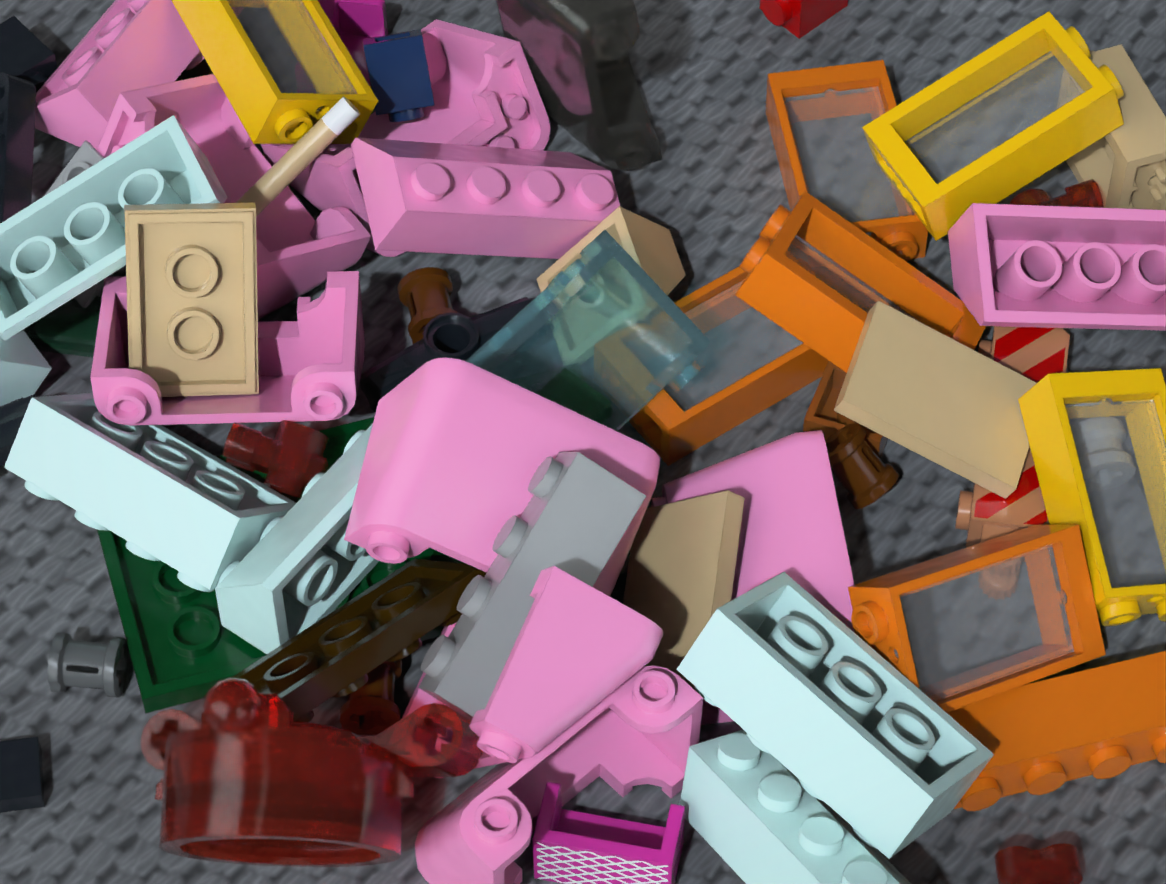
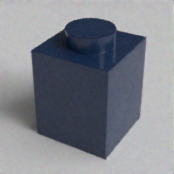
[363,29,435,122]

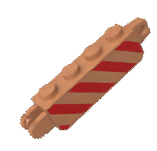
[955,326,1070,601]

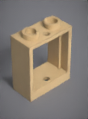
[1058,44,1166,210]

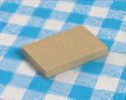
[124,203,259,397]
[834,301,1037,499]
[623,490,745,690]

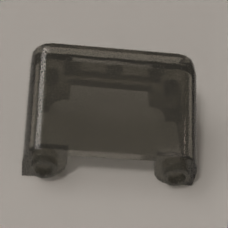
[496,0,662,171]

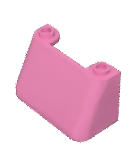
[260,19,550,257]
[97,74,371,321]
[90,271,365,426]
[344,357,660,596]
[651,430,855,725]
[390,566,664,778]
[415,665,703,884]

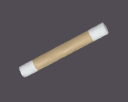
[236,96,360,217]

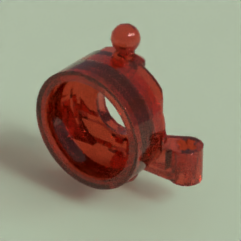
[141,677,483,867]

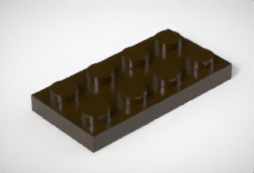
[203,558,486,734]

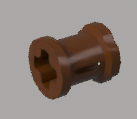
[397,267,458,344]
[825,423,899,509]
[339,659,402,734]

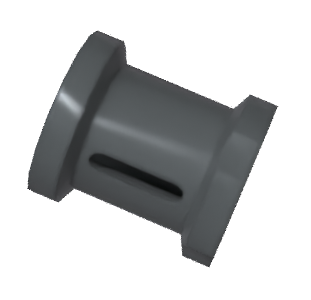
[48,633,129,697]

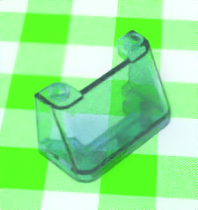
[466,230,712,431]

